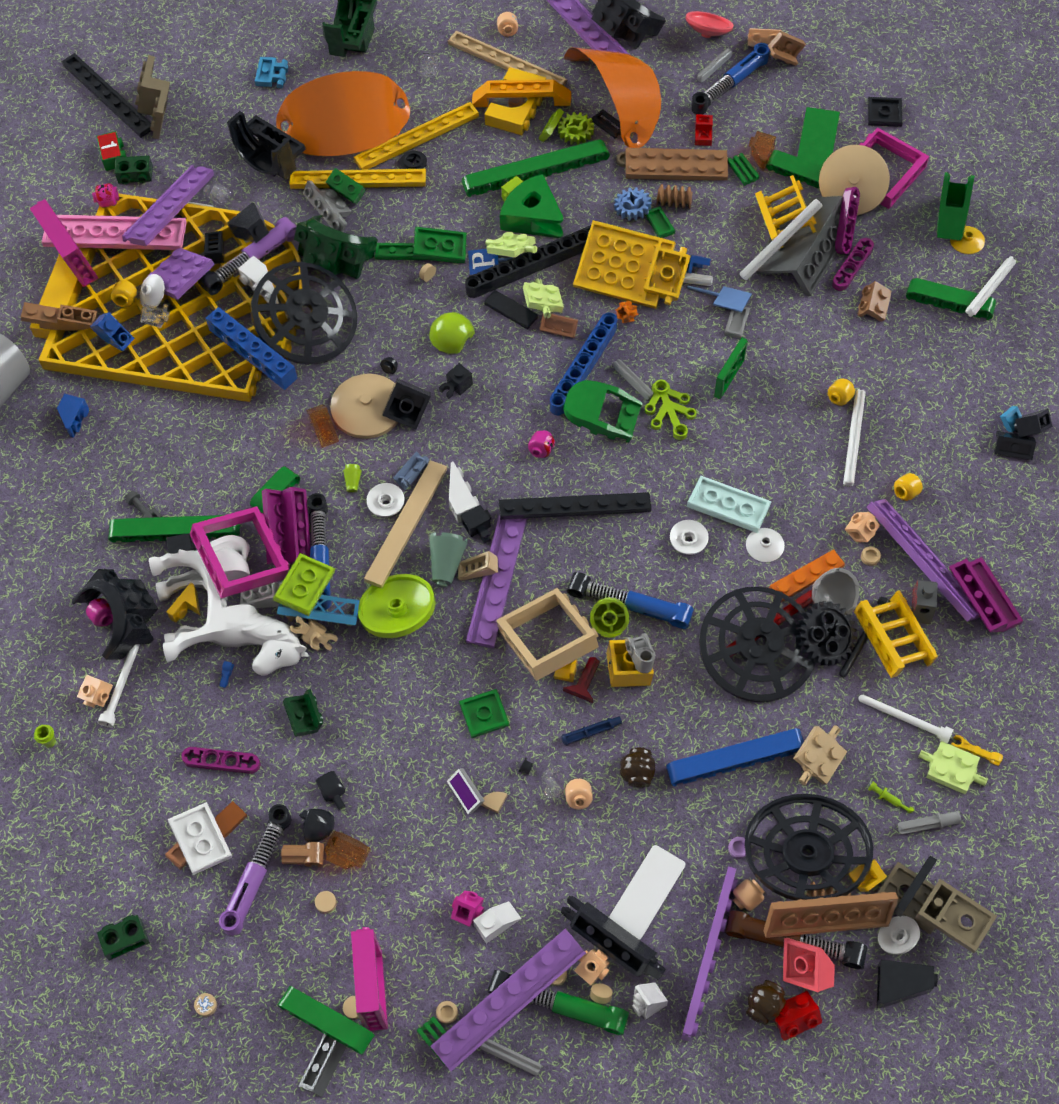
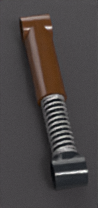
[725,911,868,970]

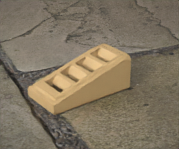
[458,551,498,580]

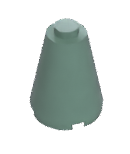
[429,532,468,588]

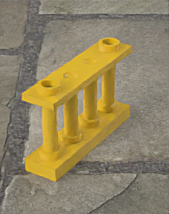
[755,175,817,249]
[853,590,938,678]

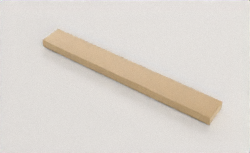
[448,31,567,86]
[364,460,447,588]

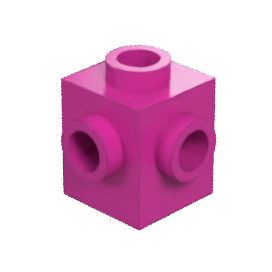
[451,890,484,927]

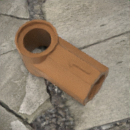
[281,842,324,867]

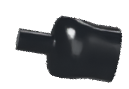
[316,771,346,810]

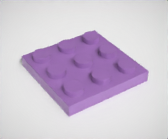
[148,248,215,300]

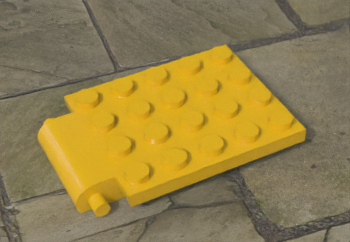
[573,220,691,309]

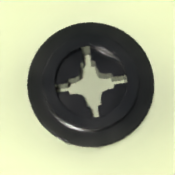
[400,150,427,169]

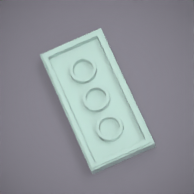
[687,476,771,533]

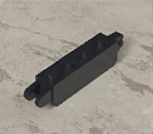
[561,896,666,980]

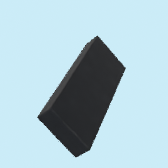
[484,290,538,330]
[894,856,937,917]

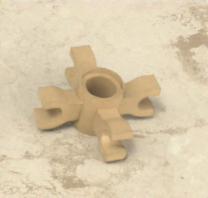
[289,616,338,651]

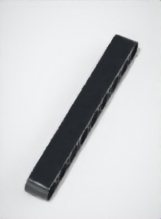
[465,225,591,298]

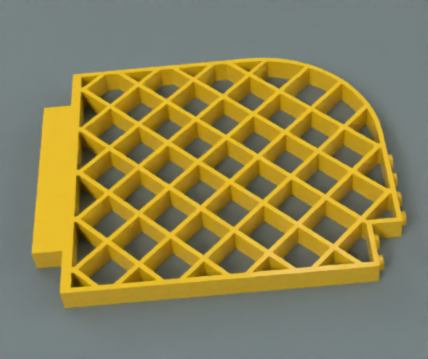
[30,194,302,402]

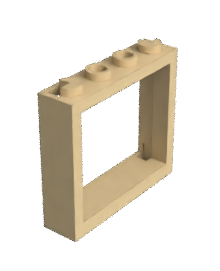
[496,588,599,681]

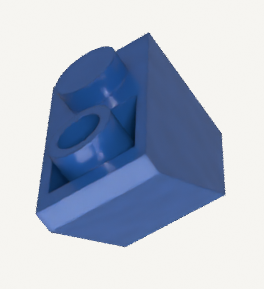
[90,312,135,351]
[57,393,89,438]

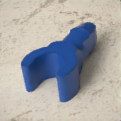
[220,661,234,688]

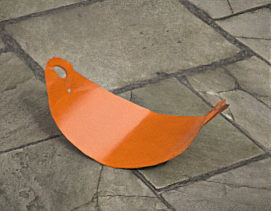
[564,47,661,148]
[276,71,411,156]

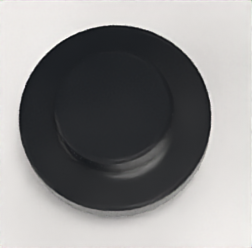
[380,357,398,374]

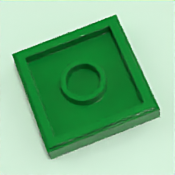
[459,689,510,738]

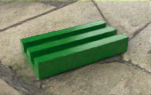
[727,153,759,186]
[416,1016,446,1066]

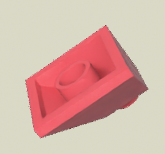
[783,938,835,992]

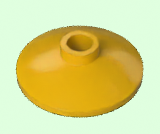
[950,226,985,254]

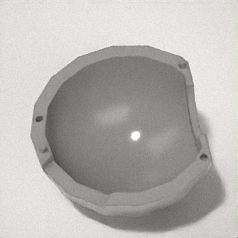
[812,568,860,615]

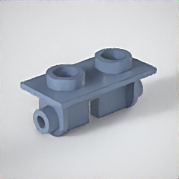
[393,452,429,491]

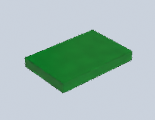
[413,226,467,263]
[714,337,748,399]

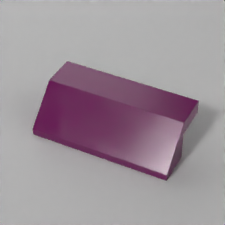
[262,487,311,565]
[949,557,1023,633]

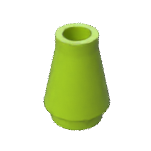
[343,464,362,492]
[34,725,56,748]

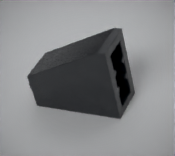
[227,202,269,243]
[876,959,938,1008]

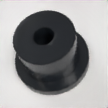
[518,757,533,774]

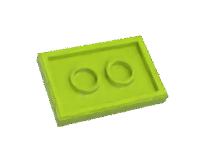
[273,553,335,616]

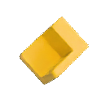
[554,659,577,682]
[848,859,887,892]

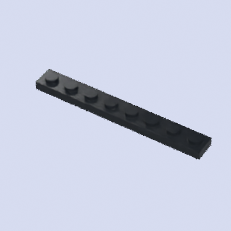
[61,53,151,138]
[498,492,652,520]

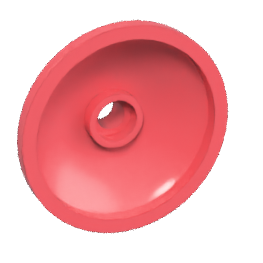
[685,11,734,38]

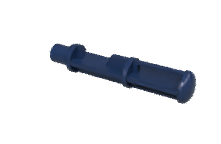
[561,716,622,746]

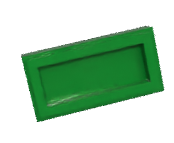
[644,206,676,238]

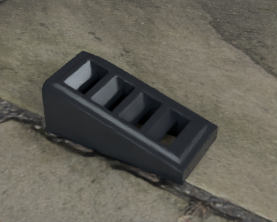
[204,231,224,264]

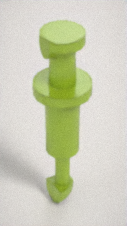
[868,781,914,813]

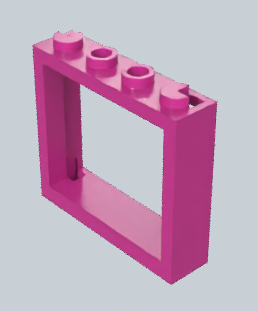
[859,127,929,209]
[30,199,98,287]
[190,506,289,598]
[351,927,388,1031]

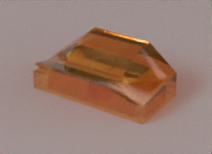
[324,831,371,869]

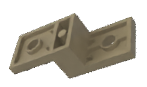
[135,55,170,139]
[878,862,997,953]

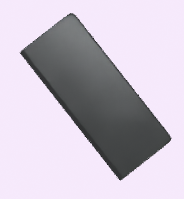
[299,1034,346,1097]

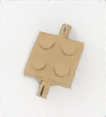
[793,725,847,786]

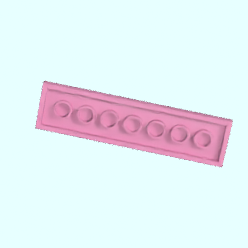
[42,215,187,250]

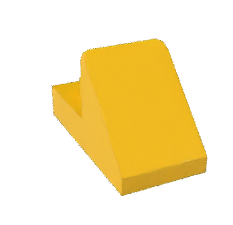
[167,582,201,623]

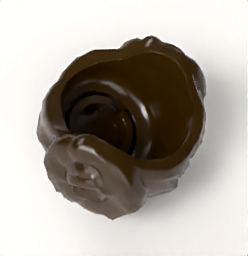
[620,747,656,788]
[746,980,786,1025]

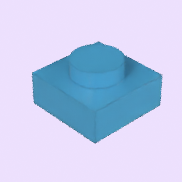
[1000,406,1022,432]

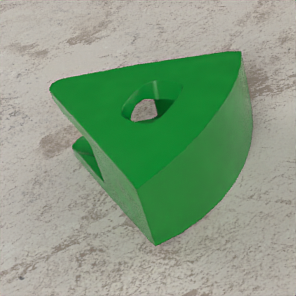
[936,172,975,240]
[500,174,563,238]

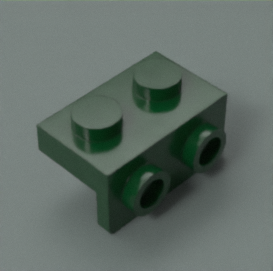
[283,689,323,737]

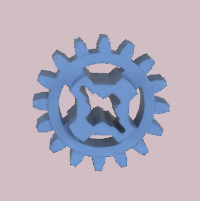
[614,187,652,221]

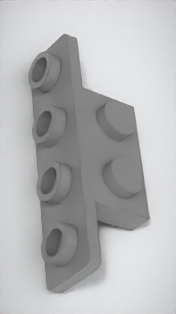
[303,180,351,232]

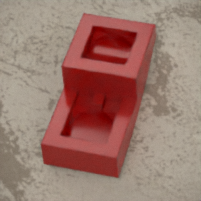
[695,114,713,146]

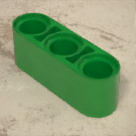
[250,466,300,513]

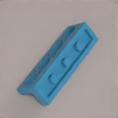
[277,595,360,625]

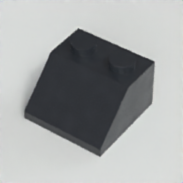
[382,378,431,430]

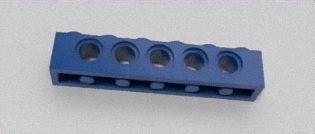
[206,307,298,390]

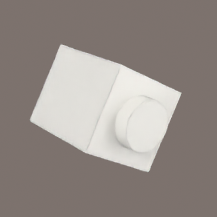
[473,901,521,944]

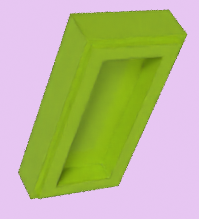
[539,108,564,142]

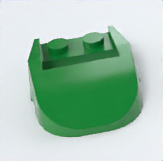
[564,380,642,443]

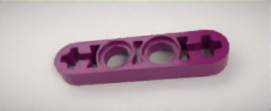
[835,187,860,254]
[832,238,874,291]
[181,747,261,774]

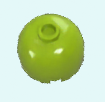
[590,597,629,638]

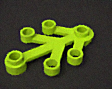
[644,379,697,440]

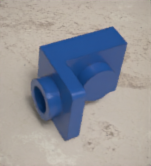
[686,254,711,273]

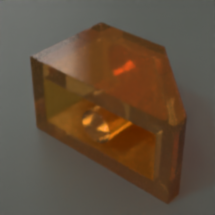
[749,131,776,171]
[306,404,339,448]

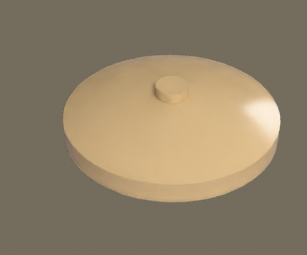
[819,145,890,216]
[330,374,398,439]

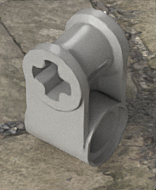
[625,633,656,673]

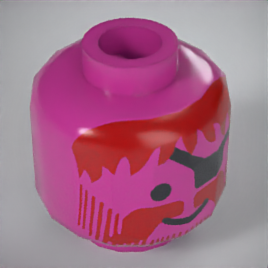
[92,183,119,208]
[528,430,555,458]
[86,598,113,627]

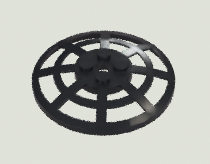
[251,262,357,365]
[699,587,816,702]
[744,794,874,901]

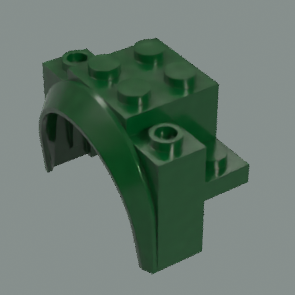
[322,0,377,57]
[294,215,378,279]

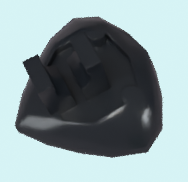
[299,808,335,842]

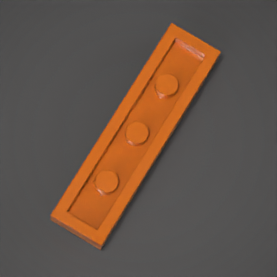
[769,549,845,602]

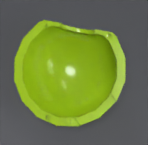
[429,312,475,354]

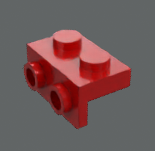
[773,991,822,1041]

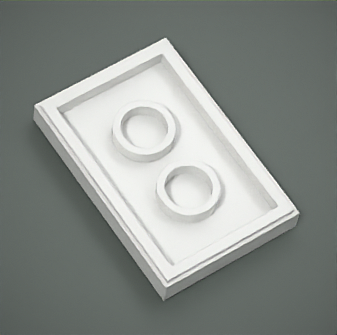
[168,802,232,875]

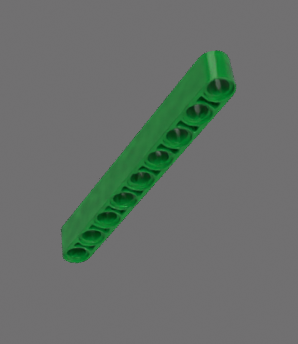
[461,139,610,197]

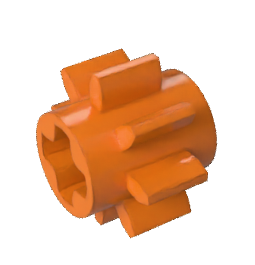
[615,301,638,323]

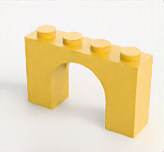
[484,67,546,135]

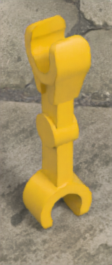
[951,735,1003,766]

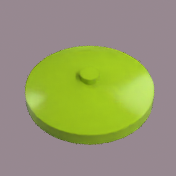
[358,574,436,638]

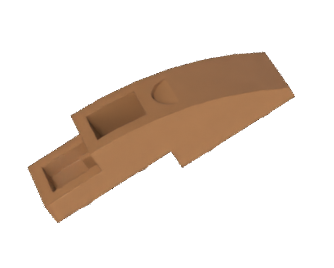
[21,302,97,331]

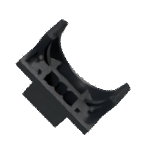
[591,0,666,49]
[227,111,306,179]
[72,569,158,660]

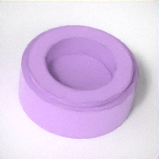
[728,837,746,859]

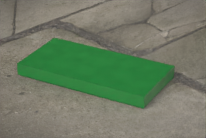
[797,107,840,166]

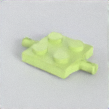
[485,232,537,257]
[523,278,564,318]
[918,741,988,794]

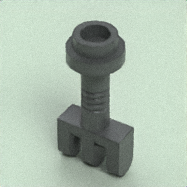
[125,491,162,518]

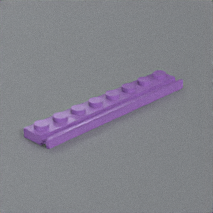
[547,0,630,55]
[122,165,214,246]
[867,499,981,622]
[466,515,527,648]
[681,866,738,1041]
[431,928,586,1071]

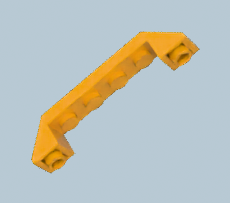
[472,79,572,107]

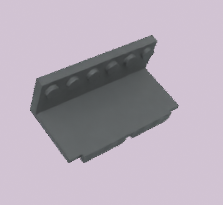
[756,196,849,296]

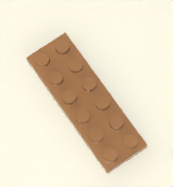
[625,148,728,180]
[763,892,898,938]

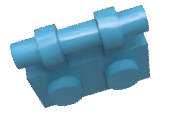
[255,57,289,89]

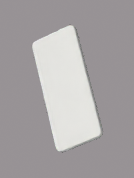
[609,845,685,940]

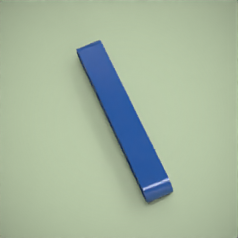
[550,312,617,416]
[666,728,804,787]

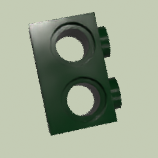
[115,155,153,184]
[97,915,150,961]

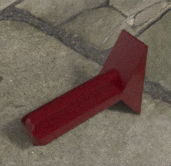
[563,657,600,703]

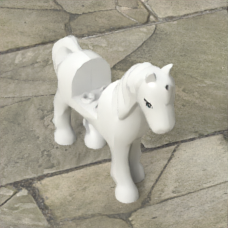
[149,535,309,676]

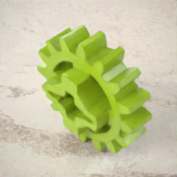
[558,112,594,145]

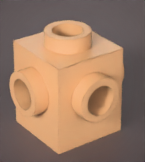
[845,512,880,542]
[77,675,113,708]
[574,949,610,985]

